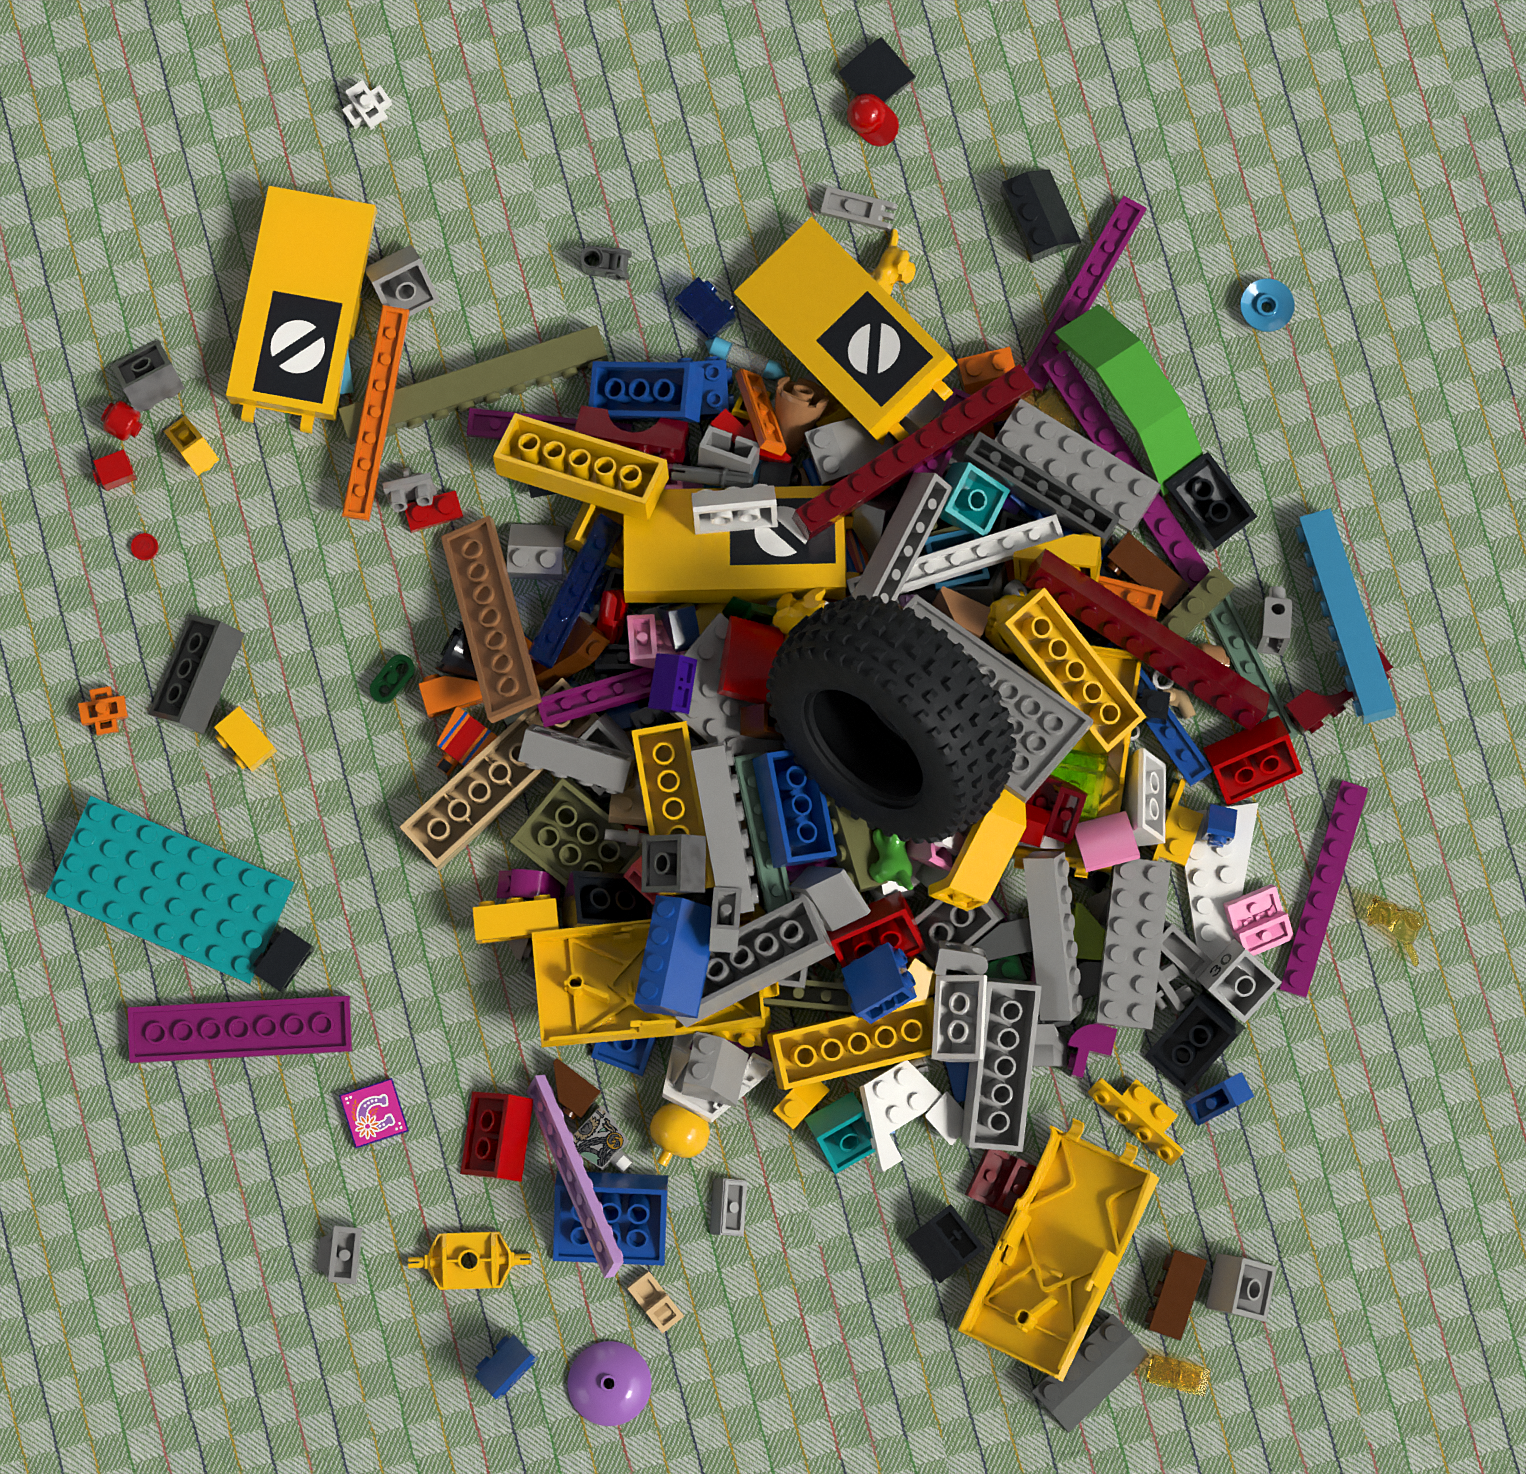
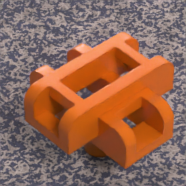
[78,686,128,736]

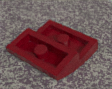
[1026,774,1088,845]
[964,1149,1037,1216]

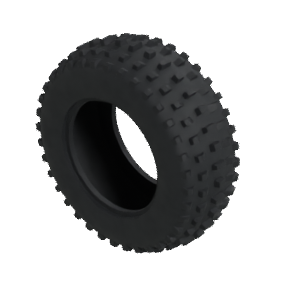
[766,595,1017,844]

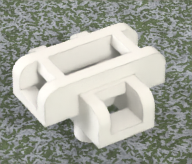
[342,80,392,130]

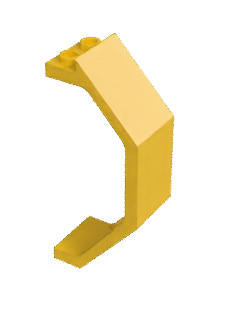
[928,789,1026,911]

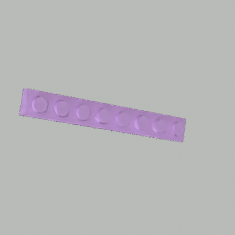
[526,1075,624,1278]

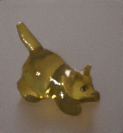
[1367,895,1424,967]

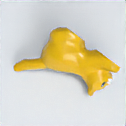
[868,229,916,295]
[772,587,828,642]

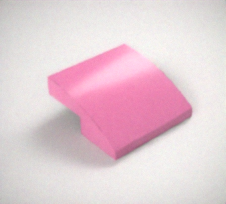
[627,614,685,669]
[1074,811,1140,872]
[1223,884,1294,956]

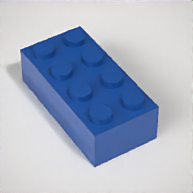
[588,361,704,423]
[752,750,837,868]

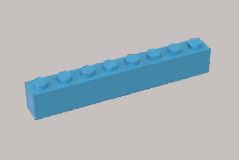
[1295,508,1396,725]

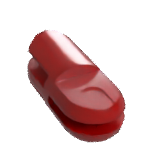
[597,589,628,644]

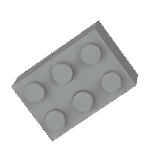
[915,898,1006,968]

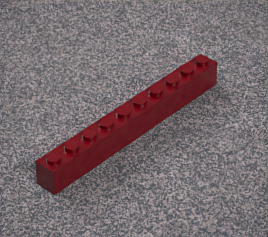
[792,364,1035,541]
[1025,548,1270,731]

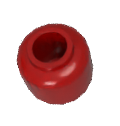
[100,401,143,441]

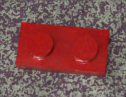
[405,490,464,533]

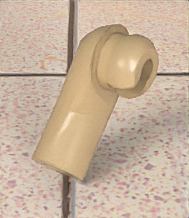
[1162,687,1196,720]

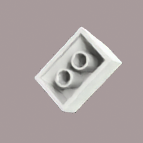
[691,484,778,535]
[1121,748,1166,846]
[932,975,987,1062]

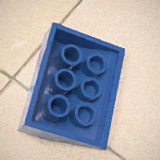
[553,1171,668,1266]

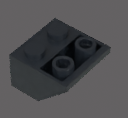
[906,1204,985,1284]

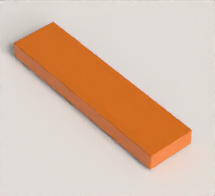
[735,368,787,456]

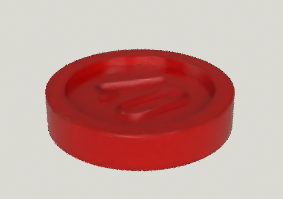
[131,533,159,561]

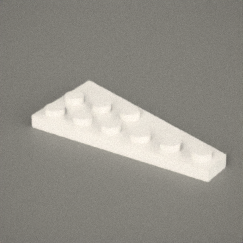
[1184,803,1258,971]

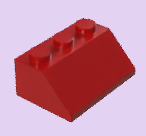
[1203,715,1303,806]
[826,891,927,968]
[460,1091,534,1182]

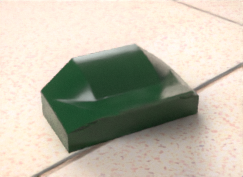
[722,596,777,626]

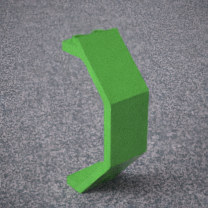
[1054,304,1203,497]

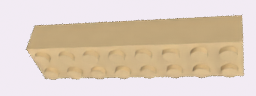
[399,678,600,871]

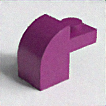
[496,869,561,903]
[1066,1024,1117,1079]

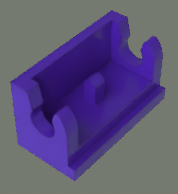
[648,653,697,714]

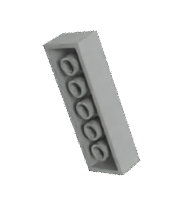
[994,399,1161,535]
[691,741,760,913]
[1094,859,1171,1030]
[675,895,835,1027]
[961,977,1042,1152]

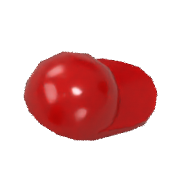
[847,93,899,147]

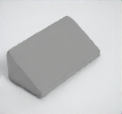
[710,1178,747,1236]

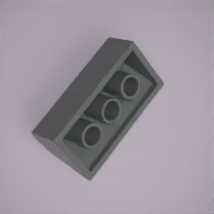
[148,614,245,735]
[1030,1314,1149,1433]

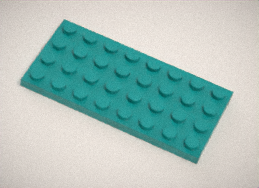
[45,796,295,984]

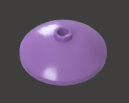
[568,1341,652,1426]

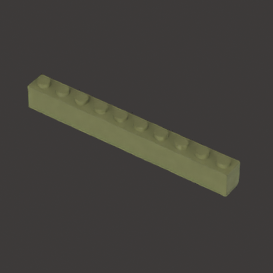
[339,325,608,445]

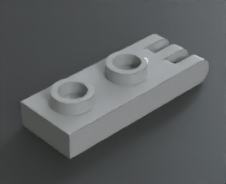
[820,186,897,231]

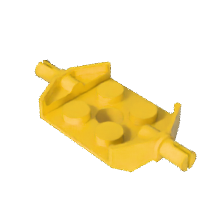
[408,1232,532,1290]

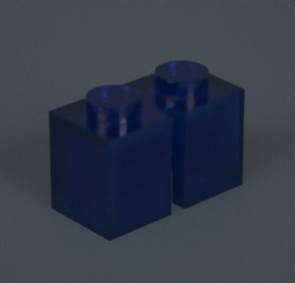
[675,277,736,340]

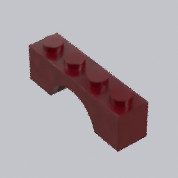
[574,405,690,464]
[1283,645,1393,735]

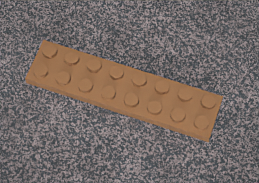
[441,515,542,723]

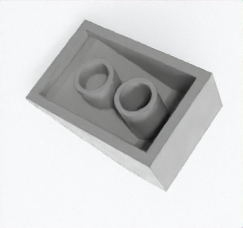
[804,418,894,486]

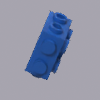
[677,356,734,420]
[841,942,917,1024]

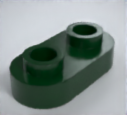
[370,654,415,704]

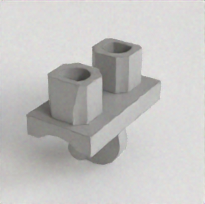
[383,467,437,512]
[1155,962,1194,1014]

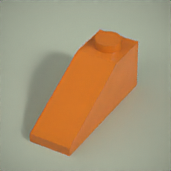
[418,674,484,719]

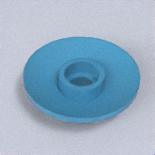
[1240,278,1295,332]

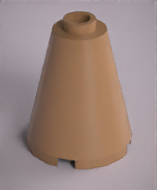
[774,377,830,456]

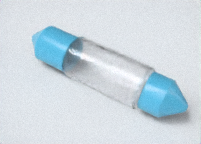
[705,336,786,380]

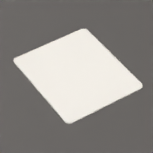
[926,1092,964,1145]

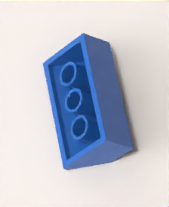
[634,895,712,1018]

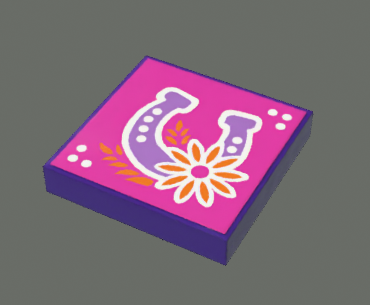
[339,1078,409,1149]

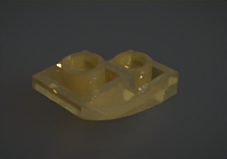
[1146,1354,1211,1397]

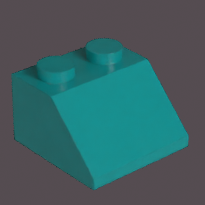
[939,462,1010,537]
[804,1092,875,1174]

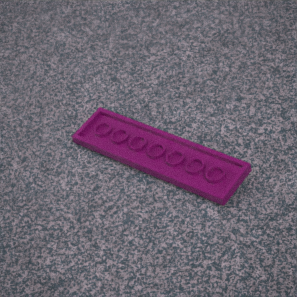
[128,996,353,1064]

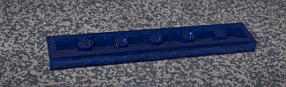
[529,513,624,669]

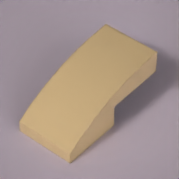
[626,1270,684,1334]

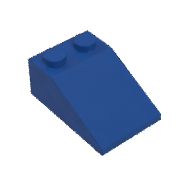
[591,1037,658,1076]
[475,1335,539,1399]

